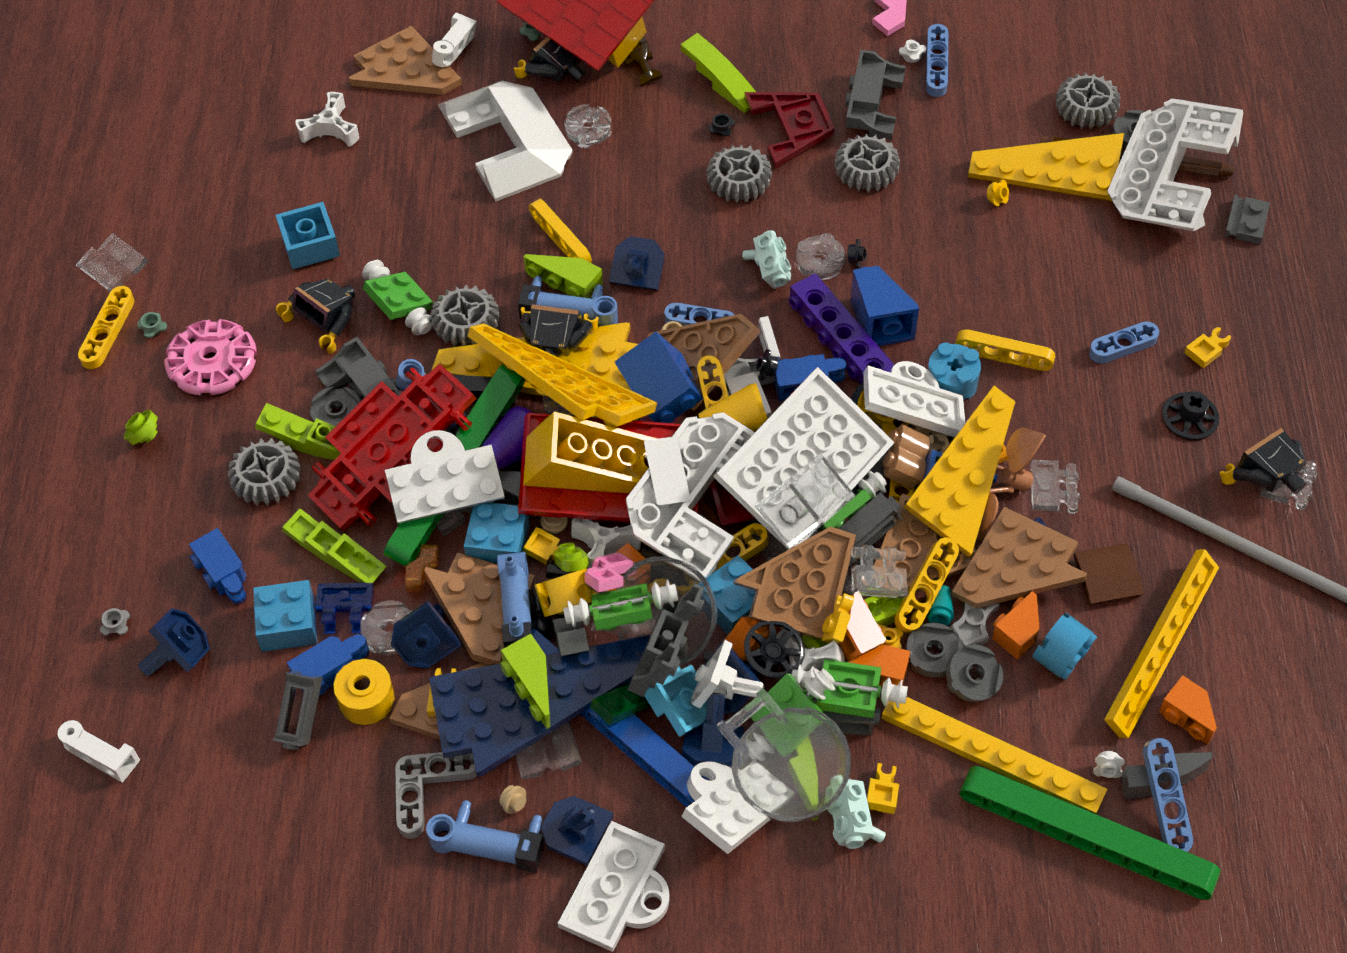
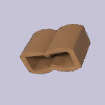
[882,424,930,489]

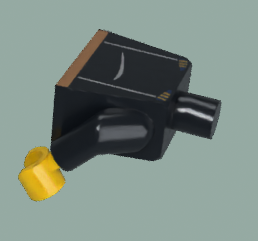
[513,37,587,82]
[276,279,355,354]
[519,304,599,356]
[1219,427,1307,494]

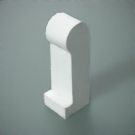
[432,13,476,67]
[57,720,140,783]

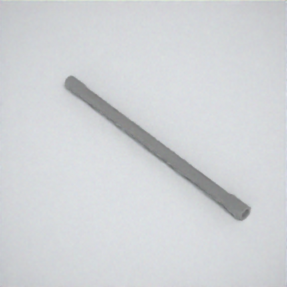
[1112,476,1347,603]

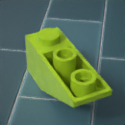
[523,254,603,299]
[500,634,550,729]

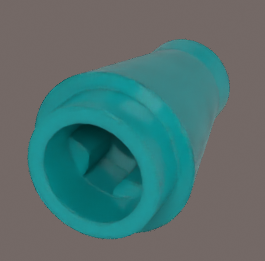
[926,585,954,626]

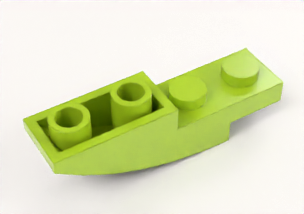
[255,403,341,460]

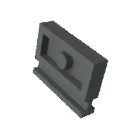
[1224,195,1270,245]

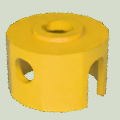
[534,568,595,617]
[334,659,395,725]

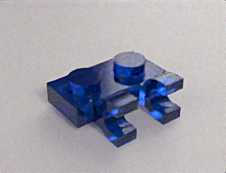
[315,583,374,633]

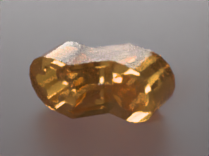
[405,544,439,592]

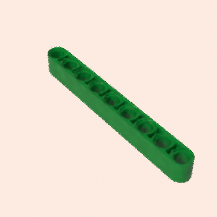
[383,364,526,568]
[959,766,1221,900]

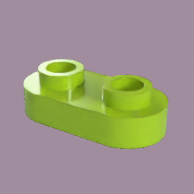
[554,543,589,572]

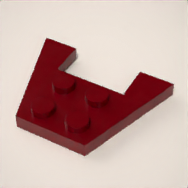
[744,92,835,169]

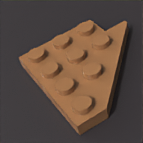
[952,507,1087,609]

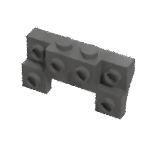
[845,50,906,140]
[315,337,401,401]
[627,583,704,697]

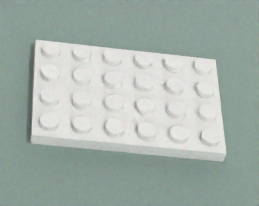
[713,367,894,550]

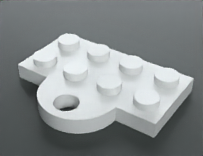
[863,361,965,437]
[385,430,505,524]
[682,760,795,854]
[558,821,669,952]

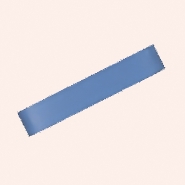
[664,303,734,326]
[1089,322,1159,364]

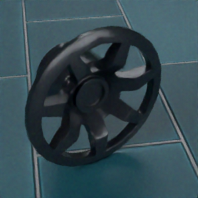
[1162,391,1220,440]
[744,621,805,679]

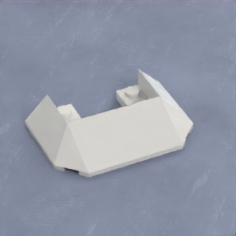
[438,81,572,202]
[1108,99,1243,231]
[626,413,755,581]

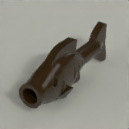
[624,37,663,87]

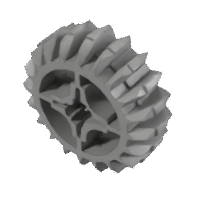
[1056,73,1120,130]
[835,134,900,193]
[707,144,772,203]
[431,285,500,347]
[228,438,301,506]

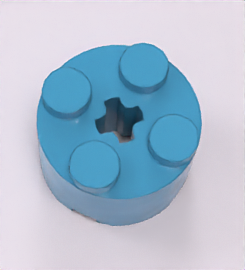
[928,342,981,400]
[1032,612,1097,680]

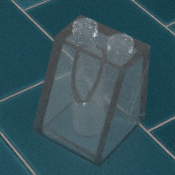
[755,453,855,549]

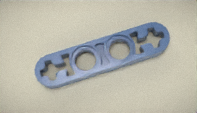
[926,24,948,97]
[1143,738,1193,852]

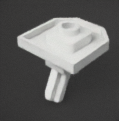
[690,640,763,708]

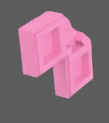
[872,0,907,36]
[585,552,634,592]

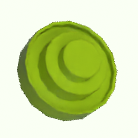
[124,410,158,445]

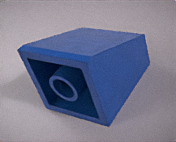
[850,266,919,346]
[614,332,704,423]

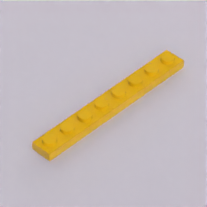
[1104,549,1219,738]
[881,697,1107,814]

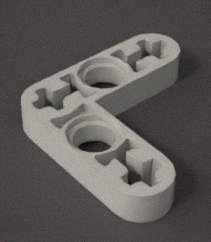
[395,752,477,839]

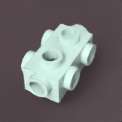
[742,230,791,289]
[827,777,885,849]

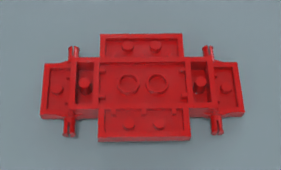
[308,363,477,531]

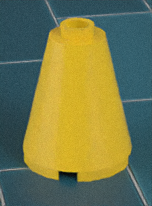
[698,383,768,432]

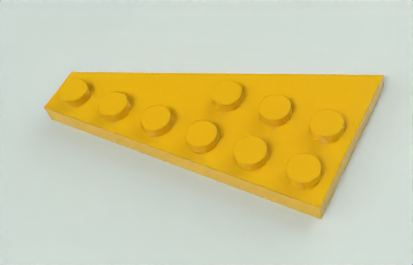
[968,133,1124,201]
[903,386,1015,557]

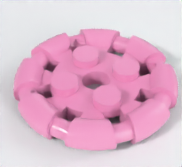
[164,319,257,396]

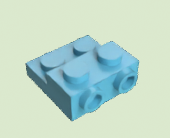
[644,664,708,737]

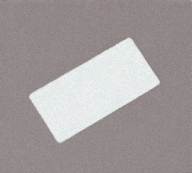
[644,436,691,505]

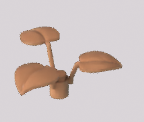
[977,428,1046,541]

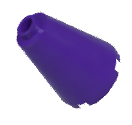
[481,406,532,470]

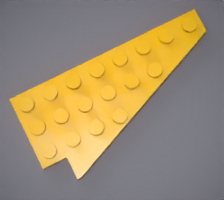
[432,322,638,397]
[468,323,657,427]

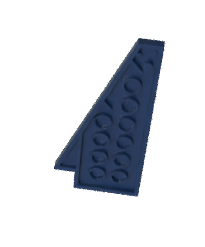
[429,635,650,777]

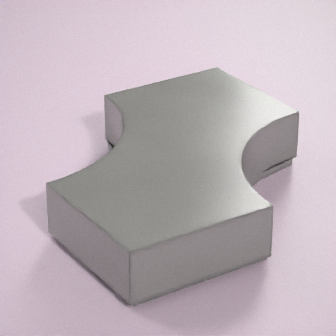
[950,602,999,648]

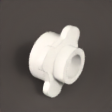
[899,40,926,63]
[1093,751,1125,778]

